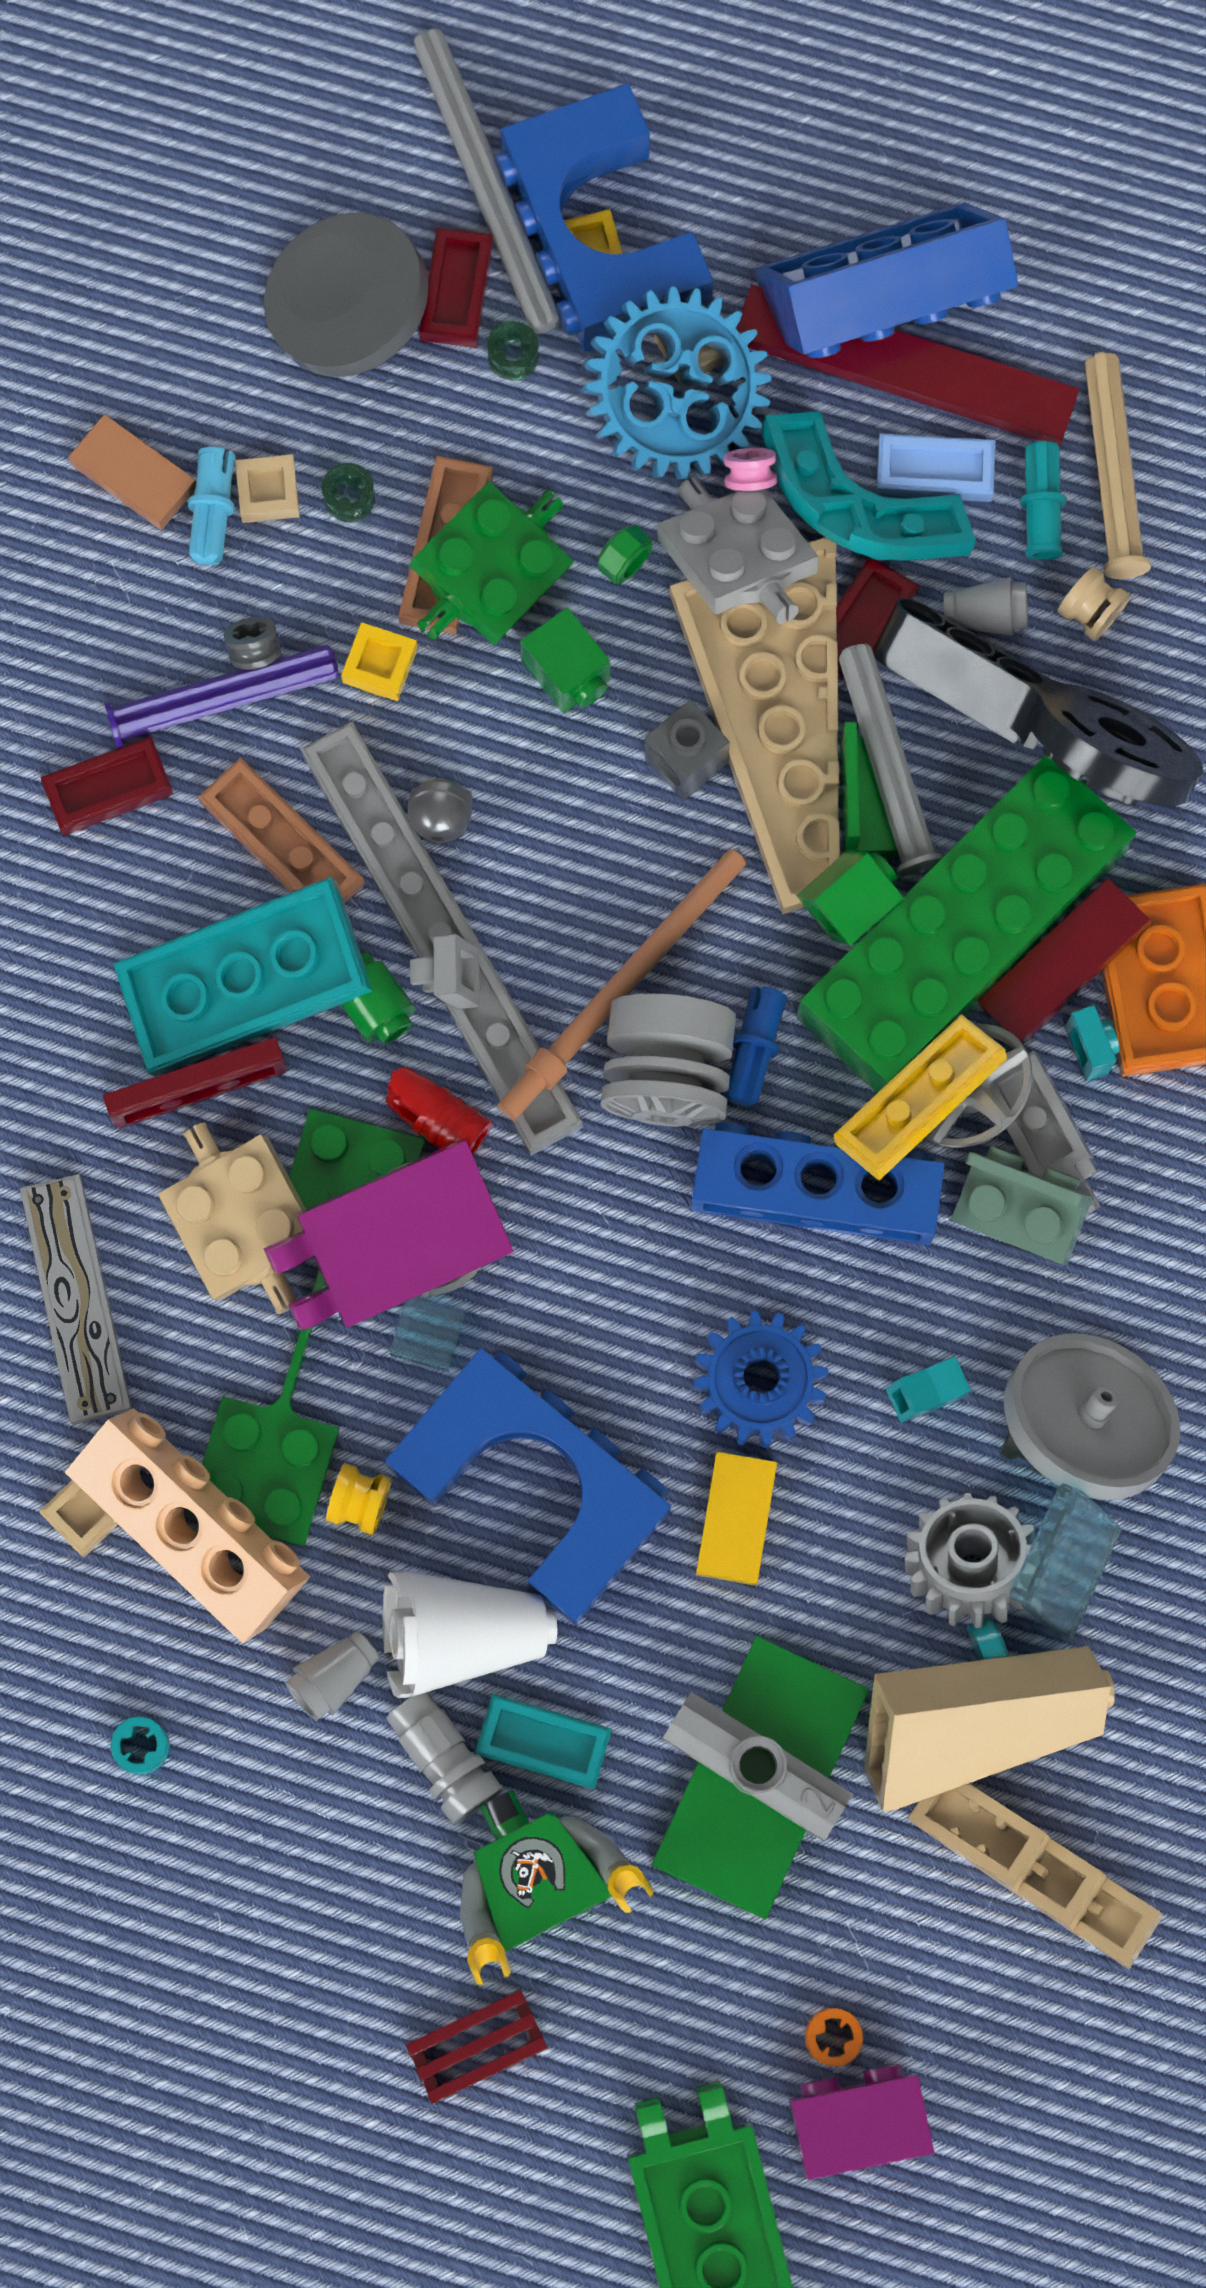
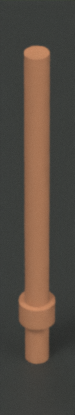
[497,849,746,1121]

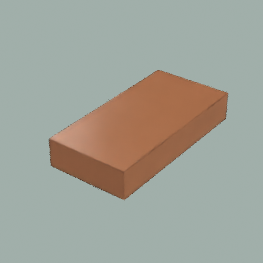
[68,414,196,531]

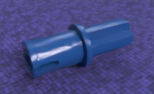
[725,986,788,1107]

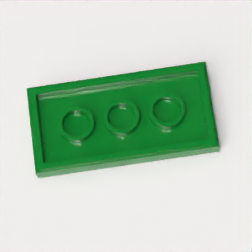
[651,1636,869,1920]

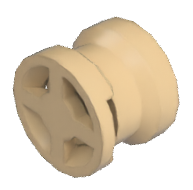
[1057,566,1131,641]

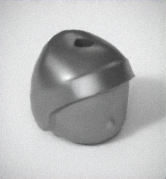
[408,779,473,843]

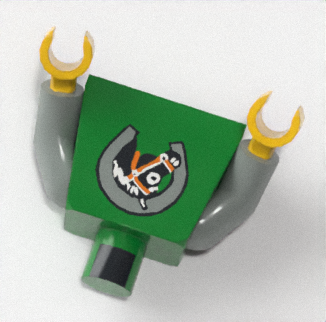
[459,1790,654,1985]

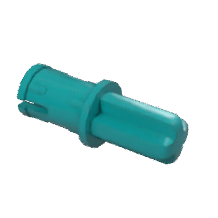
[1020,441,1067,560]

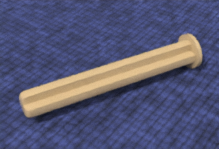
[1085,352,1151,579]

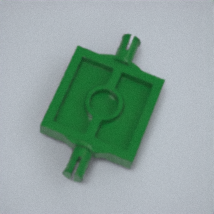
[409,481,574,646]

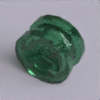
[487,321,539,381]
[322,463,375,522]

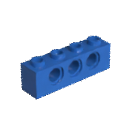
[691,1123,945,1246]

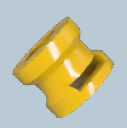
[326,1463,392,1536]

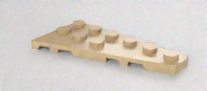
[669,537,840,915]

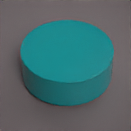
[967,1617,1009,1661]

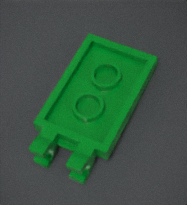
[627,2081,793,2288]

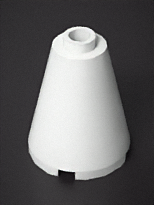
[383,1571,557,1698]

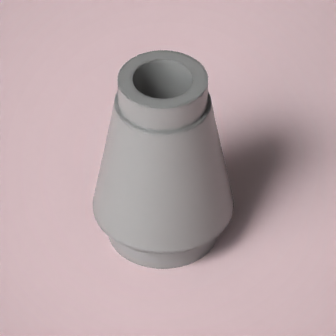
[944,577,1028,636]
[285,1631,380,1721]

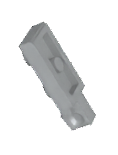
[995,1051,1101,1214]

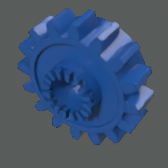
[693,1310,828,1448]

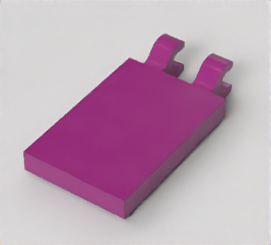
[263,1139,514,1330]

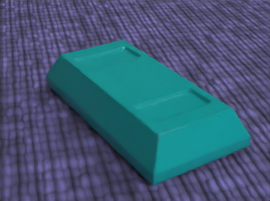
[475,1693,612,1790]

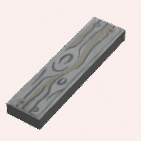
[20,1174,132,1425]

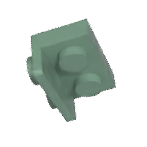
[951,1145,1093,1265]

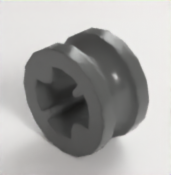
[224,617,282,670]

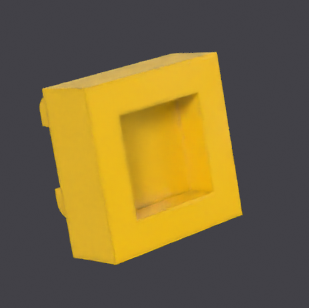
[341,622,418,701]

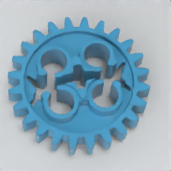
[581,286,772,481]

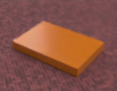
[1101,884,1206,1077]

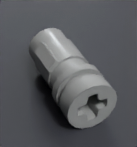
[386,1692,504,1826]

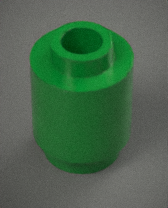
[340,952,416,1045]

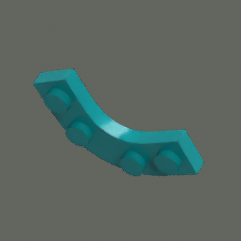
[761,411,976,561]

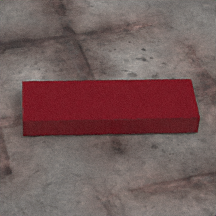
[977,878,1151,1044]
[102,1037,287,1129]

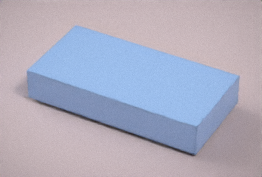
[876,434,995,502]

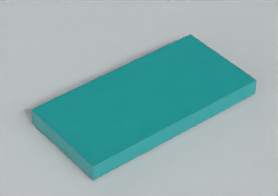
[113,877,373,1077]

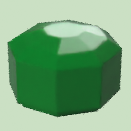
[598,525,653,585]

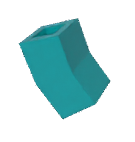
[885,1356,971,1424]

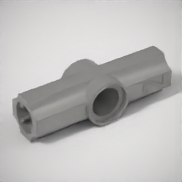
[662,1692,853,1841]

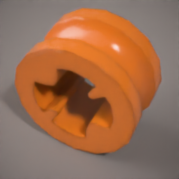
[805,2008,863,2067]

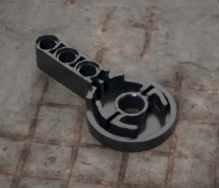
[872,598,1203,806]

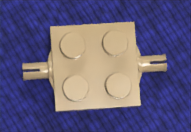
[158,1122,306,1314]

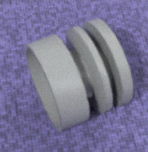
[601,994,736,1127]

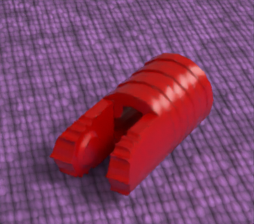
[385,1066,493,1155]

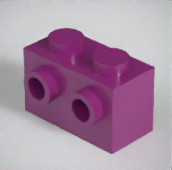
[788,2064,935,2180]

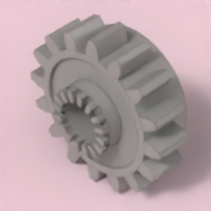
[904,1493,1041,1628]

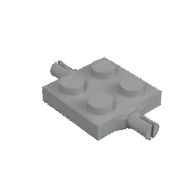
[658,477,818,624]

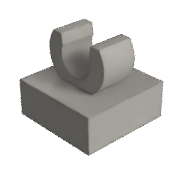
[410,934,480,1009]

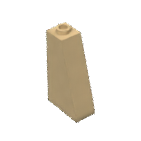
[864,1646,1115,1812]

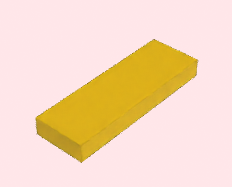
[834,1014,1007,1180]

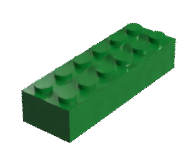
[796,755,1137,1093]

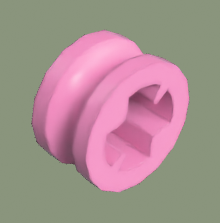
[723,448,777,491]

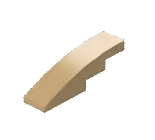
[908,1783,1163,1970]

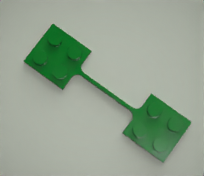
[187,1109,425,1547]

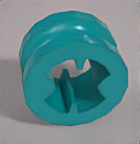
[110,1716,170,1775]

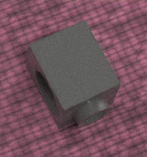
[645,699,730,801]

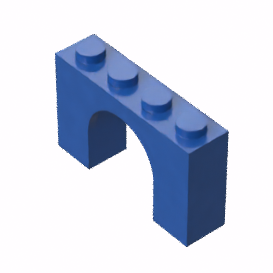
[495,83,714,352]
[385,1348,671,1626]

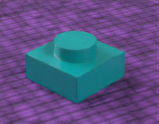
[1064,1005,1120,1082]

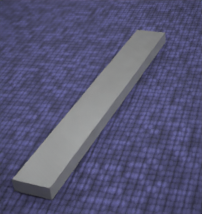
[300,722,583,1156]

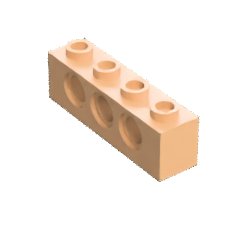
[65,1408,311,1643]

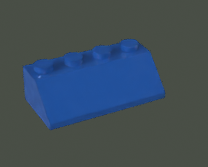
[753,202,1019,358]

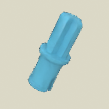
[188,447,235,566]

